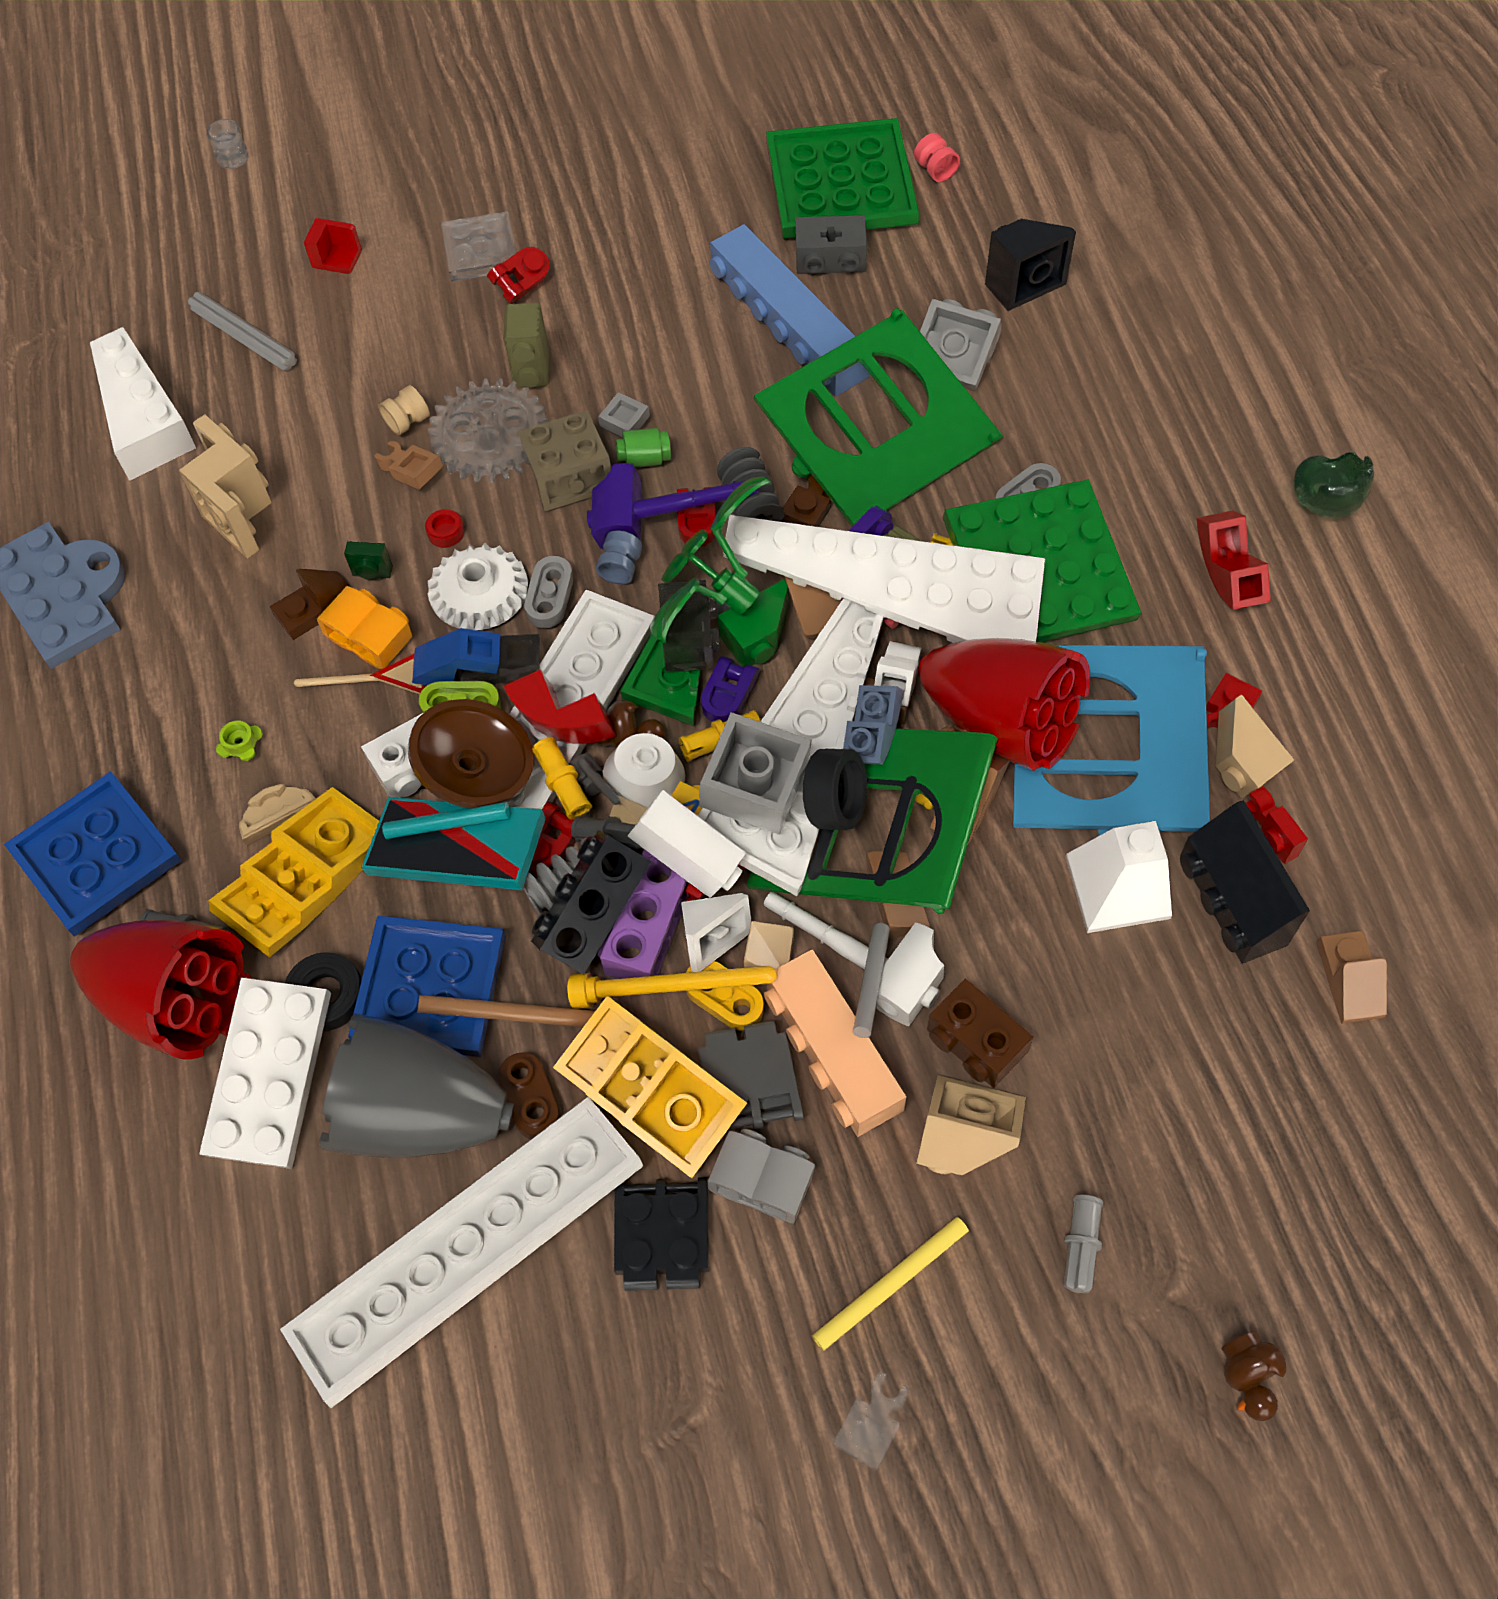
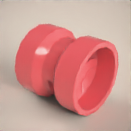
[914,133,960,182]

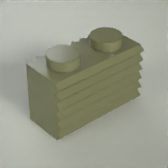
[503,303,550,388]

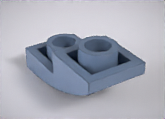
[843,685,903,765]

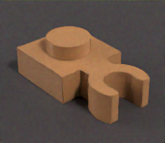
[374,441,443,490]

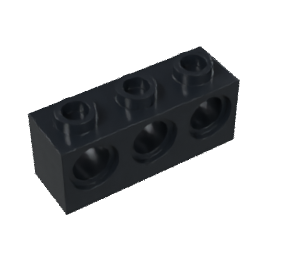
[531,830,652,974]

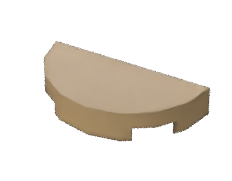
[239,784,316,846]

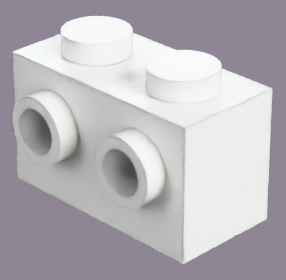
[361,713,423,798]

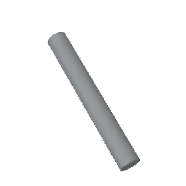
[853,923,890,1038]

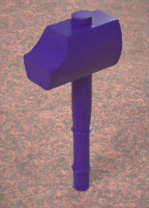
[587,464,759,549]

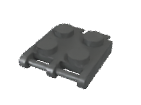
[698,1020,804,1130]

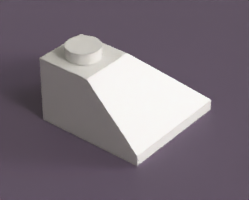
[1065,821,1172,933]

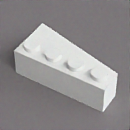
[90,327,196,481]

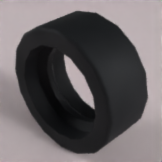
[803,748,867,830]

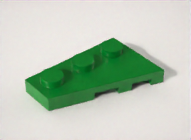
[620,604,708,726]

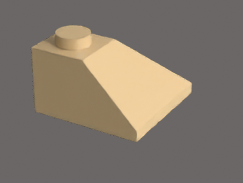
[916,1075,1026,1175]

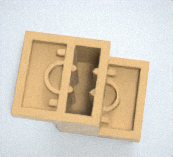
[179,414,272,559]

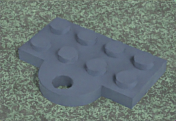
[0,521,125,669]

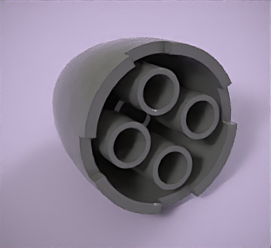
[319,1013,514,1158]

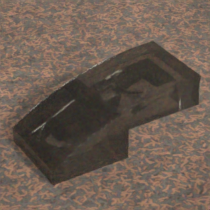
[461,634,540,685]

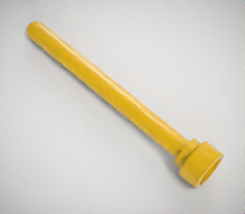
[567,966,777,1009]

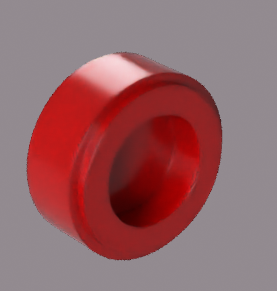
[425,509,465,548]

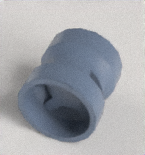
[595,530,643,585]

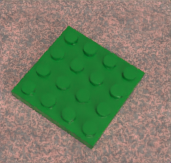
[766,118,919,238]
[942,479,1142,642]

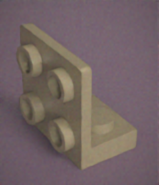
[518,411,611,512]

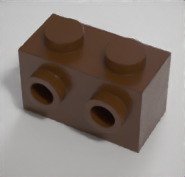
[927,978,1034,1089]

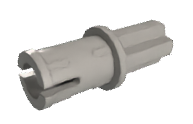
[1063,1195,1104,1293]

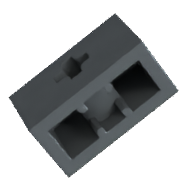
[795,215,867,274]

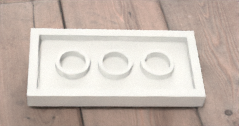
[199,978,331,1169]

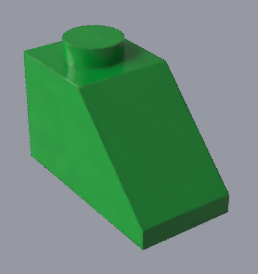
[718,579,789,667]

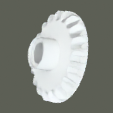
[427,543,528,630]

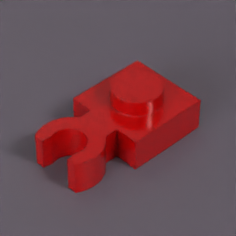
[1206,673,1262,729]
[1246,786,1308,864]

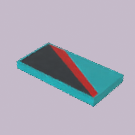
[361,797,546,890]

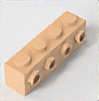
[764,949,906,1137]

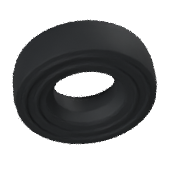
[285,952,362,1031]

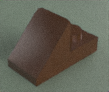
[270,568,350,640]

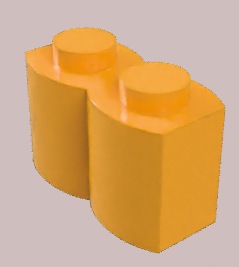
[317,586,413,670]

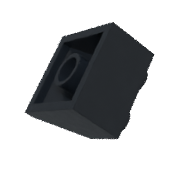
[985,218,1076,311]

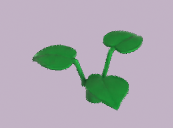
[650,477,772,643]

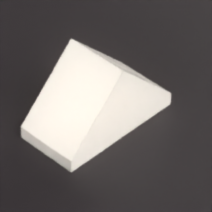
[681,893,751,972]

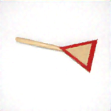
[294,654,427,695]

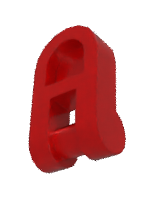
[487,247,550,304]
[677,487,716,547]
[528,802,576,878]

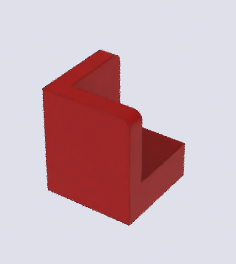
[303,218,362,274]

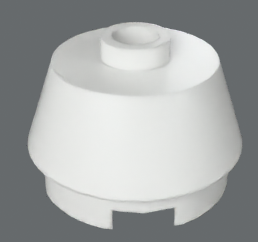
[603,733,685,808]

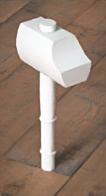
[764,892,944,1027]

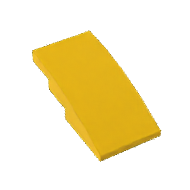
[208,787,379,958]
[553,996,748,1178]

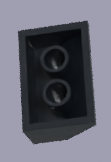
[1180,800,1310,964]

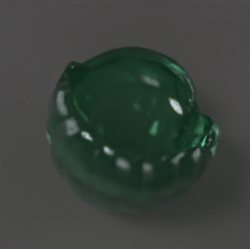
[1293,452,1374,519]

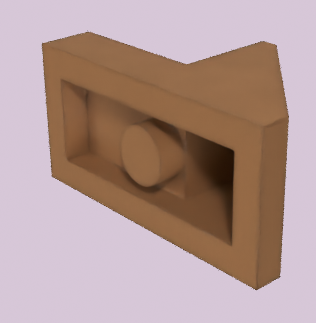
[1316,931,1387,1024]

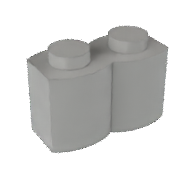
[708,1129,815,1224]

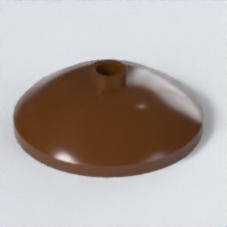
[408,699,534,808]

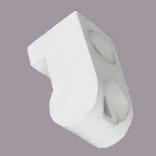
[874,641,922,707]

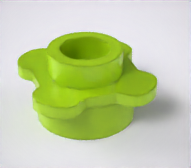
[216,721,262,761]

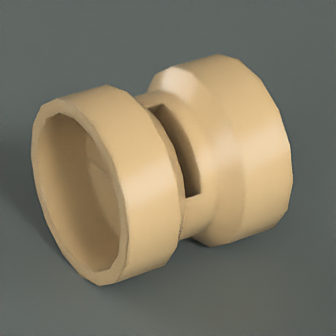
[378,385,430,436]

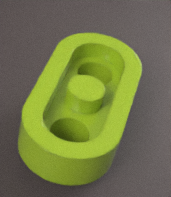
[419,681,501,713]

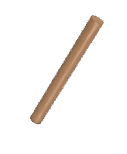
[417,995,595,1027]

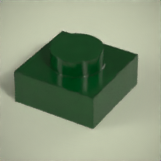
[344,541,393,579]

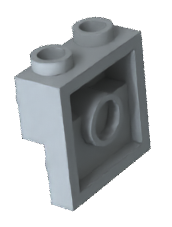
[908,299,1002,391]

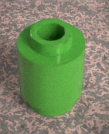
[616,428,671,468]

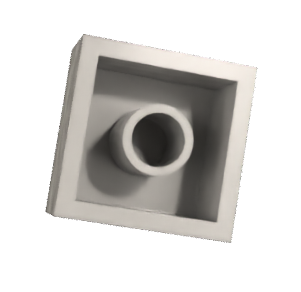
[699,712,812,835]

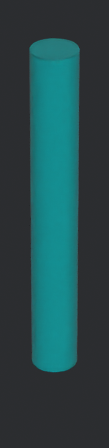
[382,802,510,839]

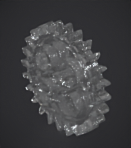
[428,378,548,483]

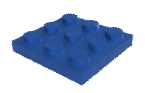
[4,771,182,937]
[348,916,506,1057]

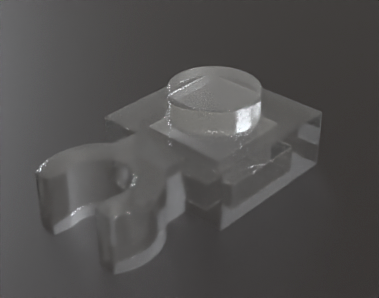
[833,1372,909,1472]

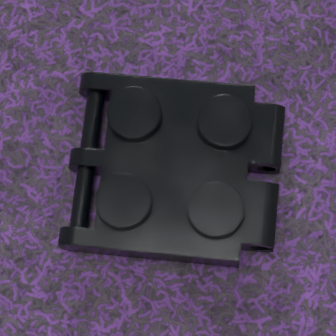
[614,1177,709,1291]

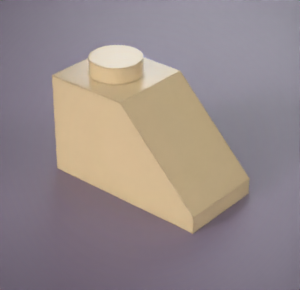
[1215,694,1294,799]

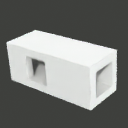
[628,790,746,898]

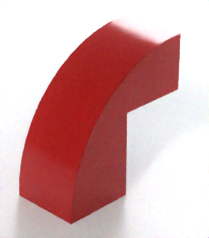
[1196,510,1271,610]
[504,669,616,744]

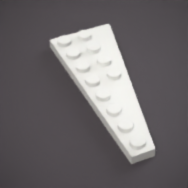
[723,515,1045,643]
[698,598,884,896]

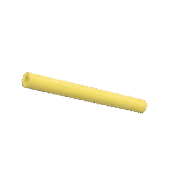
[812,1217,969,1351]

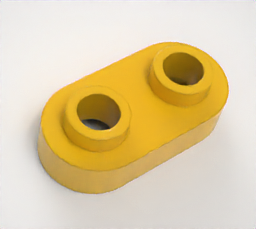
[686,961,764,1031]

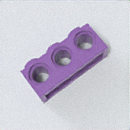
[597,849,690,979]

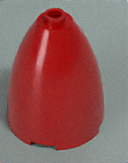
[918,638,1090,771]
[70,920,251,1060]

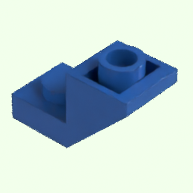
[412,628,500,685]

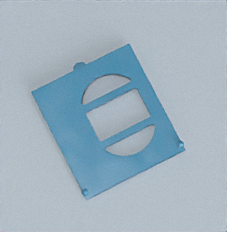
[1013,645,1210,836]

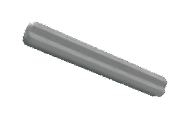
[188,292,297,371]

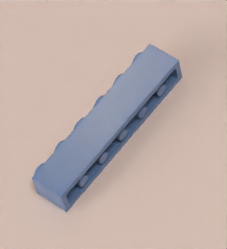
[709,224,870,397]

